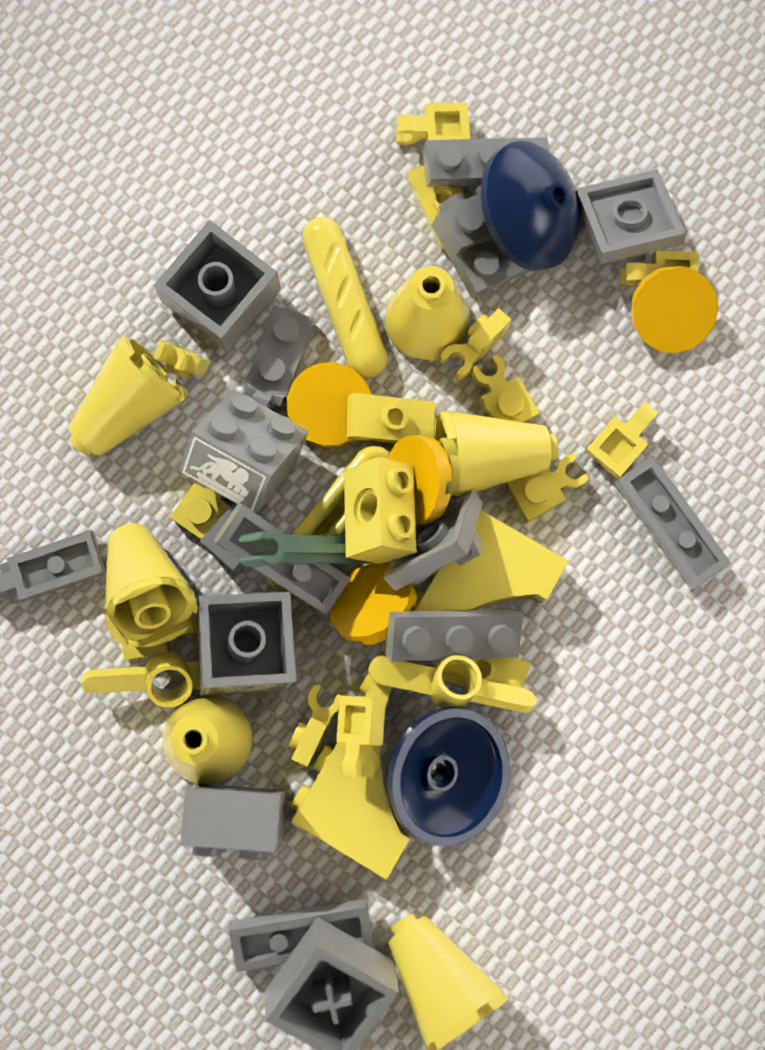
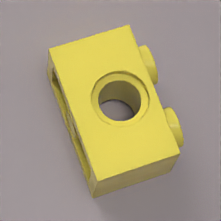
[344,456,417,564]

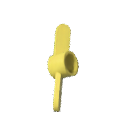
[81,652,200,708]
[368,655,537,713]

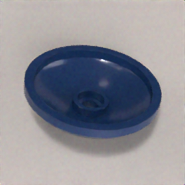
[481,141,580,271]
[388,707,510,846]

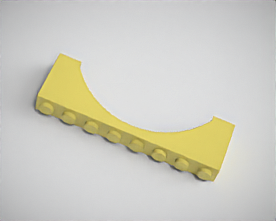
[289,510,569,880]

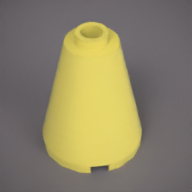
[385,266,470,361]
[68,335,189,456]
[434,411,558,499]
[105,524,198,647]
[163,695,253,785]
[388,913,509,1050]

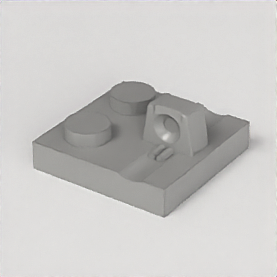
[576,169,686,264]
[384,489,484,591]

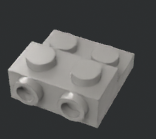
[431,185,531,298]

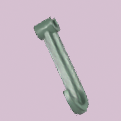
[239,530,373,567]

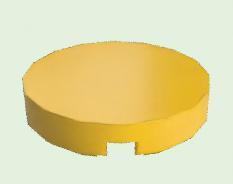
[631,266,719,353]
[287,362,372,449]
[388,435,452,524]
[329,562,417,645]

